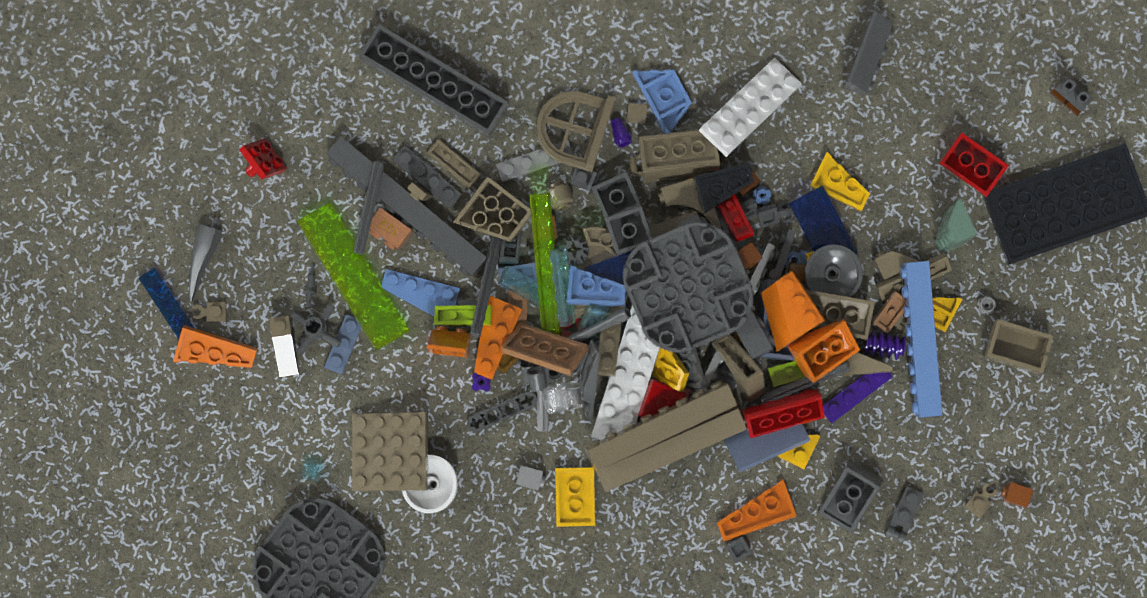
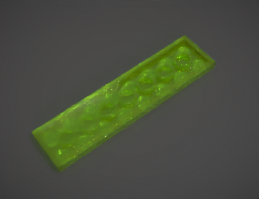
[297,202,409,351]

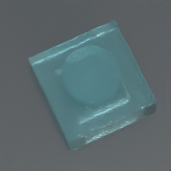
[300,459,324,483]

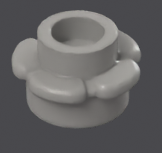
[977,296,996,315]

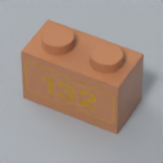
[369,208,412,250]

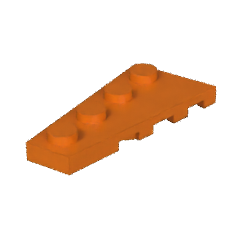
[173,325,258,368]
[717,480,797,542]

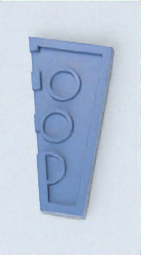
[381,269,460,317]

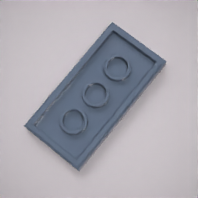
[724,424,810,472]

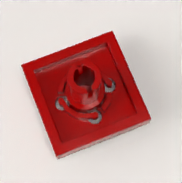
[239,138,287,180]

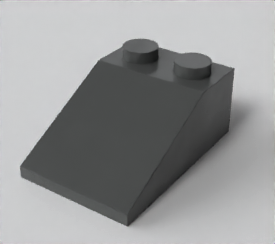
[818,459,884,533]

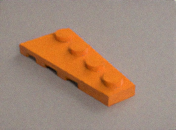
[474,296,523,380]

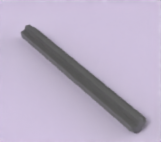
[471,236,502,338]

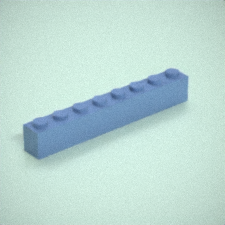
[900,261,942,418]

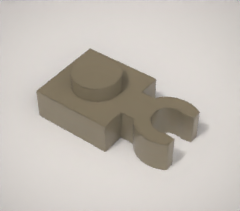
[193,302,227,322]
[964,483,997,519]

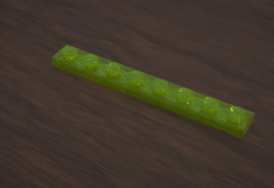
[529,193,562,336]

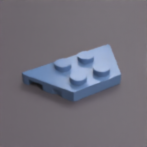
[632,70,692,134]

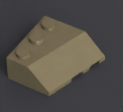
[453,176,536,242]

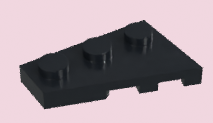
[693,163,754,215]

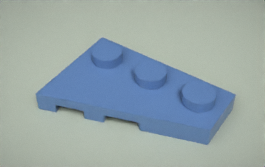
[567,265,627,307]

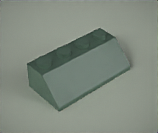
[935,199,977,253]

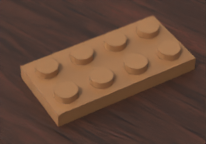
[501,322,588,376]

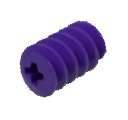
[864,331,906,360]

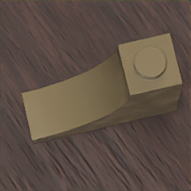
[658,178,722,229]
[712,334,765,404]

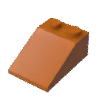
[788,320,860,383]
[427,326,471,358]

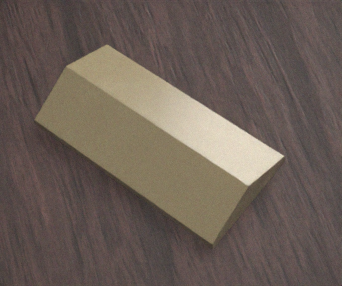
[806,290,875,340]

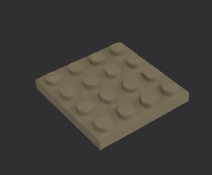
[352,412,428,491]

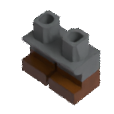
[1050,76,1093,116]

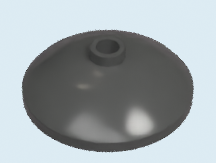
[804,245,863,297]

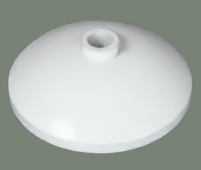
[402,455,458,513]

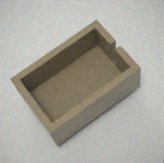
[983,319,1053,374]

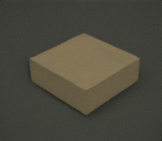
[627,103,647,124]

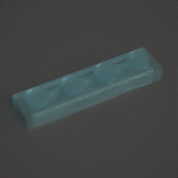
[550,247,576,327]

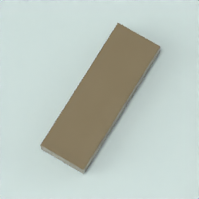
[426,138,482,189]

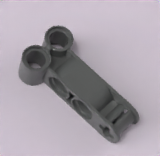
[520,345,589,392]

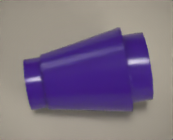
[610,118,632,148]

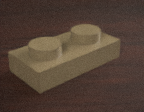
[407,182,433,202]

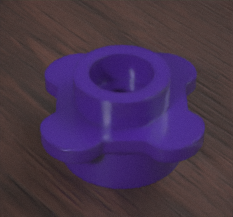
[472,373,491,392]

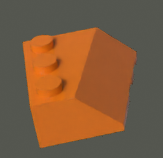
[761,271,826,352]

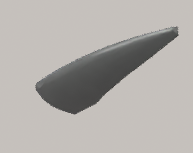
[189,218,223,302]

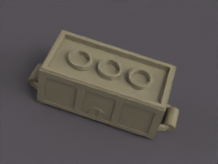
[629,130,729,183]

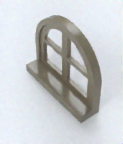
[536,91,615,172]

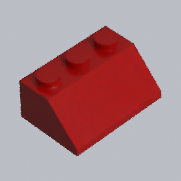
[939,133,1009,197]

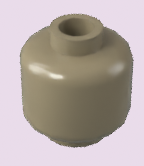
[546,182,574,212]

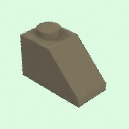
[873,250,918,281]

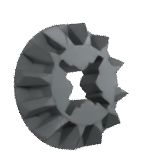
[558,235,589,266]

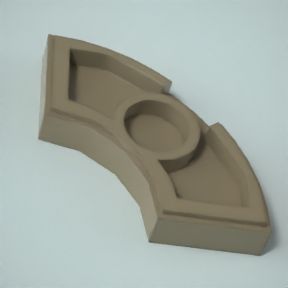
[582,226,631,259]

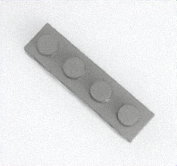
[496,140,573,183]

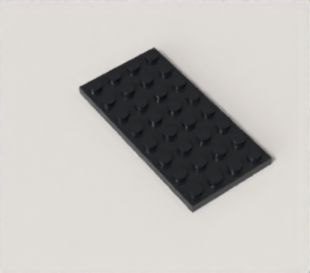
[982,143,1147,265]

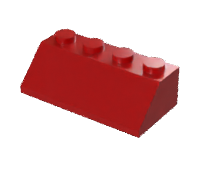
[742,389,825,439]

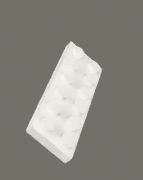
[699,58,802,157]

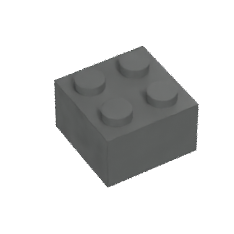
[592,172,644,218]

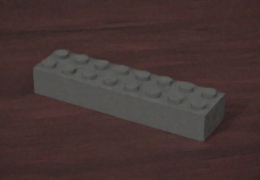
[359,24,509,138]

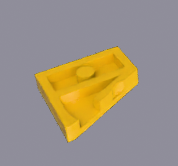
[932,297,962,332]

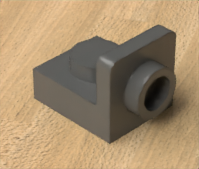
[569,167,600,192]

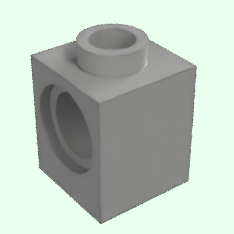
[516,466,546,491]

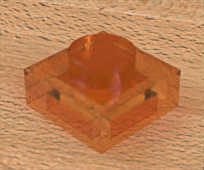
[787,262,806,285]

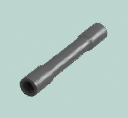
[566,307,631,342]

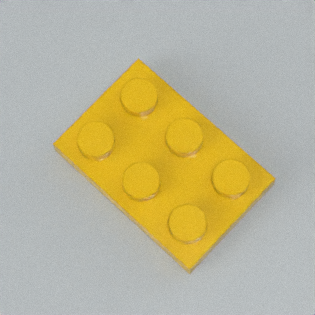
[555,468,595,527]

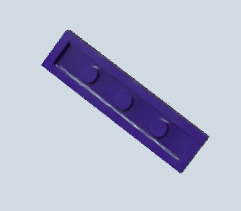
[823,372,892,424]

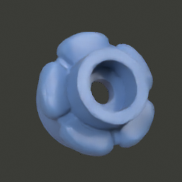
[753,186,771,204]

